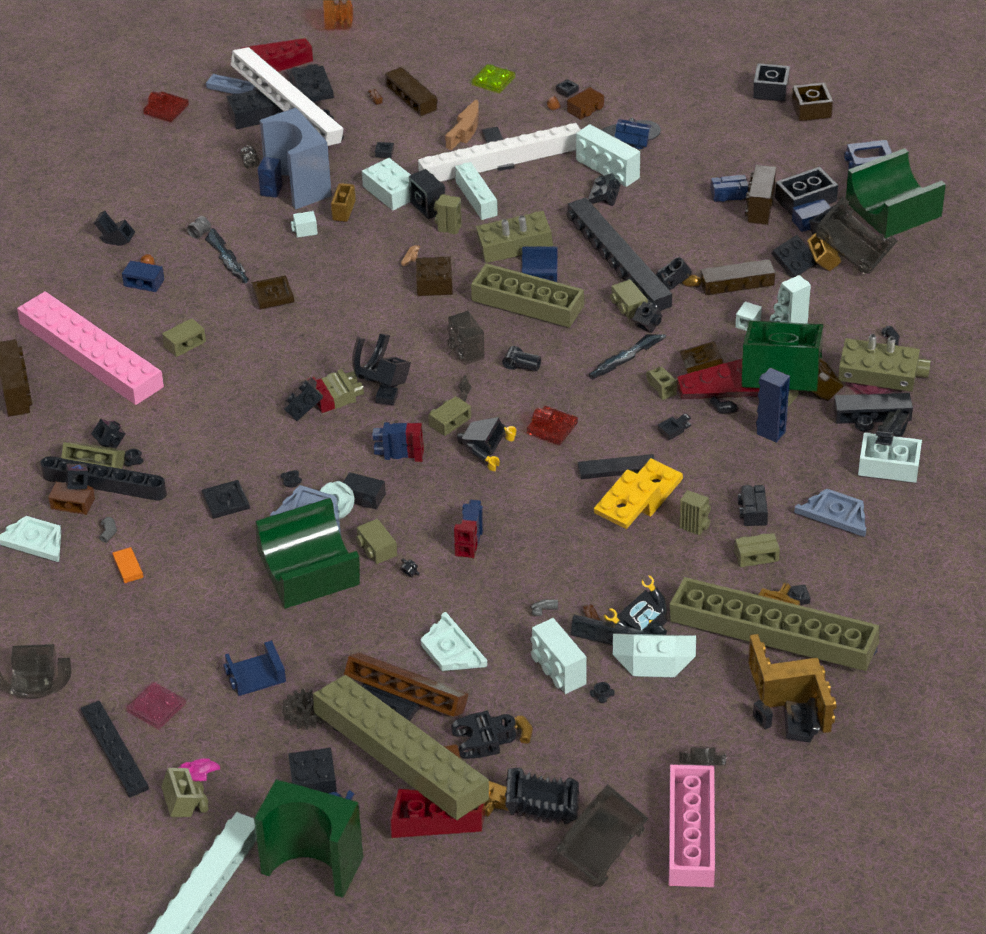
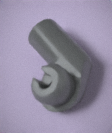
[99,517,117,543]
[531,599,558,616]

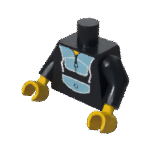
[457,417,517,471]
[604,575,667,635]

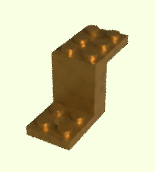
[748,634,836,733]

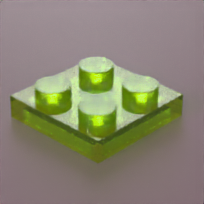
[472,64,516,94]

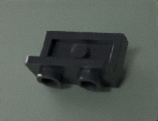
[588,173,620,206]
[284,377,323,421]
[784,697,819,743]

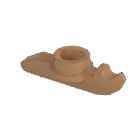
[401,245,420,266]

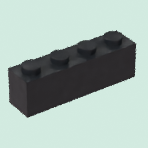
[833,393,913,424]

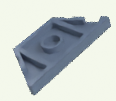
[270,485,341,535]
[794,489,866,537]

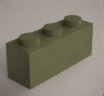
[61,441,125,469]

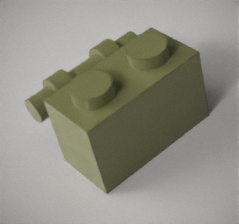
[161,768,209,817]

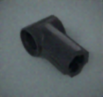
[502,346,541,371]

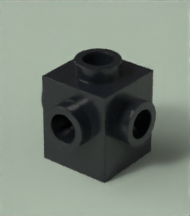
[633,301,663,333]
[91,419,126,449]

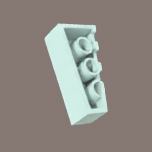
[770,275,811,323]

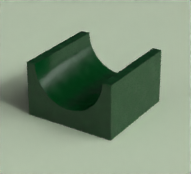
[845,148,946,239]
[742,320,824,391]
[255,498,360,609]
[254,779,364,898]

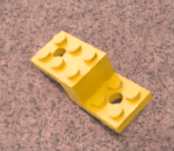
[594,458,683,529]

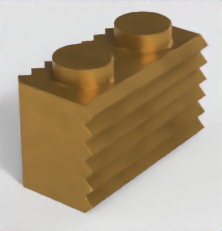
[331,183,356,222]
[807,230,841,271]

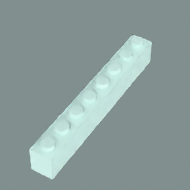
[148,812,257,934]

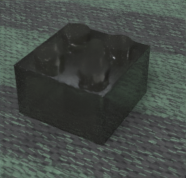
[447,311,485,365]

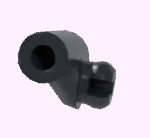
[881,325,900,346]
[709,397,737,414]

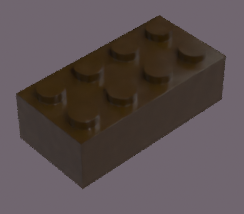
[0,339,33,417]

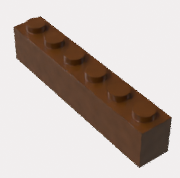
[344,652,469,717]

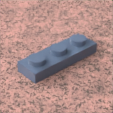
[206,74,257,94]

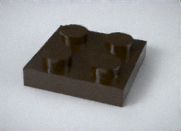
[251,275,294,309]

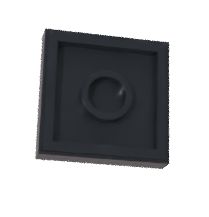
[201,480,250,519]

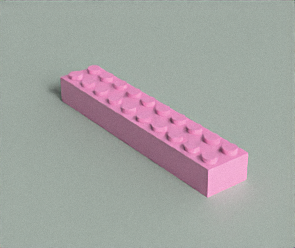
[17,291,164,405]

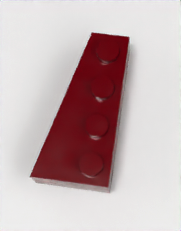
[241,38,313,72]
[676,359,760,400]
[391,789,485,838]

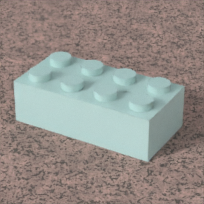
[576,124,640,187]

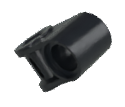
[656,257,692,290]

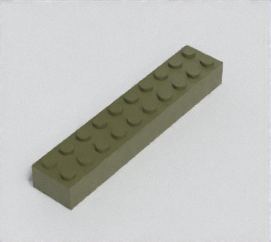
[670,577,879,671]
[313,675,489,820]

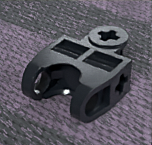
[451,710,516,759]

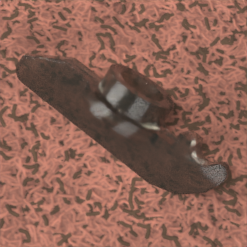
[458,375,471,401]

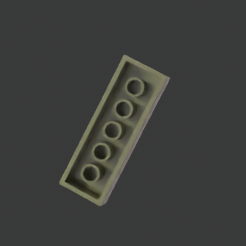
[471,263,584,327]

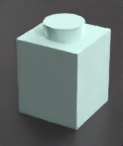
[291,211,317,237]
[736,302,762,331]

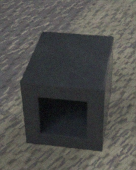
[65,464,88,489]

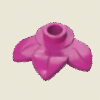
[178,758,220,781]

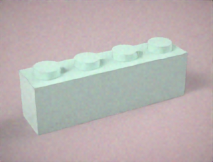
[455,162,497,220]

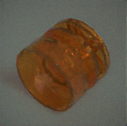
[323,0,353,30]

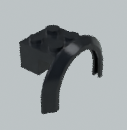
[352,334,411,388]

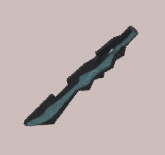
[205,228,249,283]
[589,334,666,380]

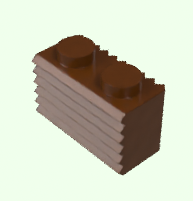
[567,87,604,120]
[49,482,95,515]

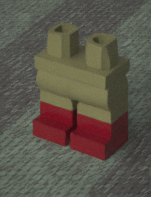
[307,369,364,413]

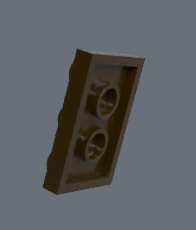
[679,341,723,374]

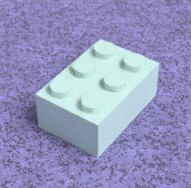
[362,158,410,210]
[858,433,922,483]
[531,618,586,694]

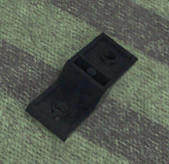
[286,64,334,102]

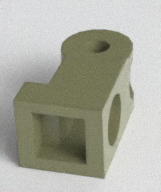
[646,367,677,400]

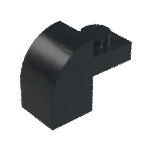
[93,211,135,246]

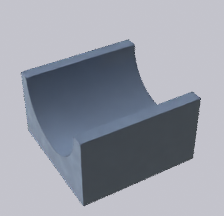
[260,108,332,209]

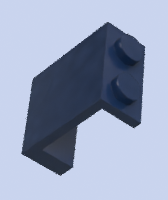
[522,246,558,282]
[223,640,286,696]

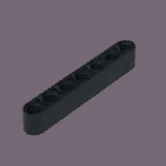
[40,456,167,501]

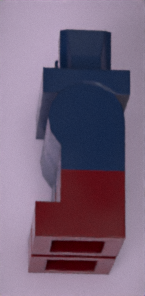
[372,422,424,462]
[454,499,483,558]

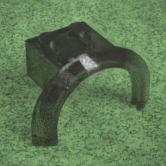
[0,644,72,699]

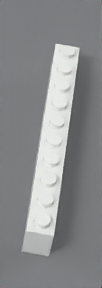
[230,47,344,146]
[418,123,581,181]

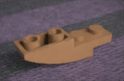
[445,100,479,150]

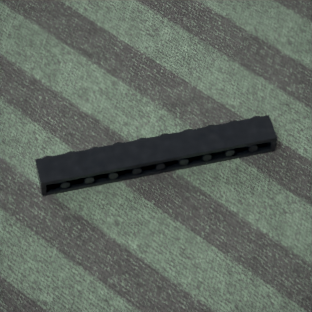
[566,197,672,311]

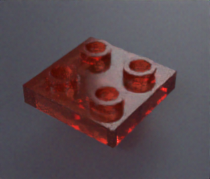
[143,91,189,122]
[527,406,578,445]

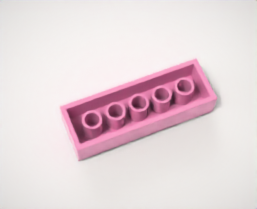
[669,765,715,887]

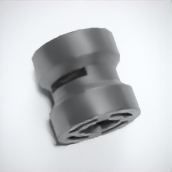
[187,216,211,239]

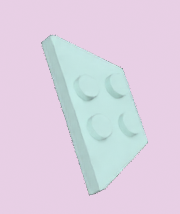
[0,516,61,562]
[421,612,487,671]

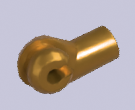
[682,275,701,287]
[514,715,533,744]

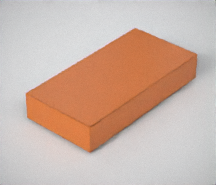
[112,547,143,584]

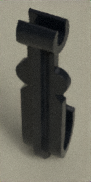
[875,409,910,446]

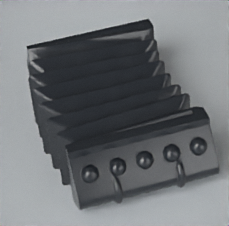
[505,768,580,825]

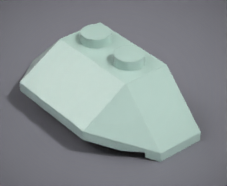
[613,634,696,677]

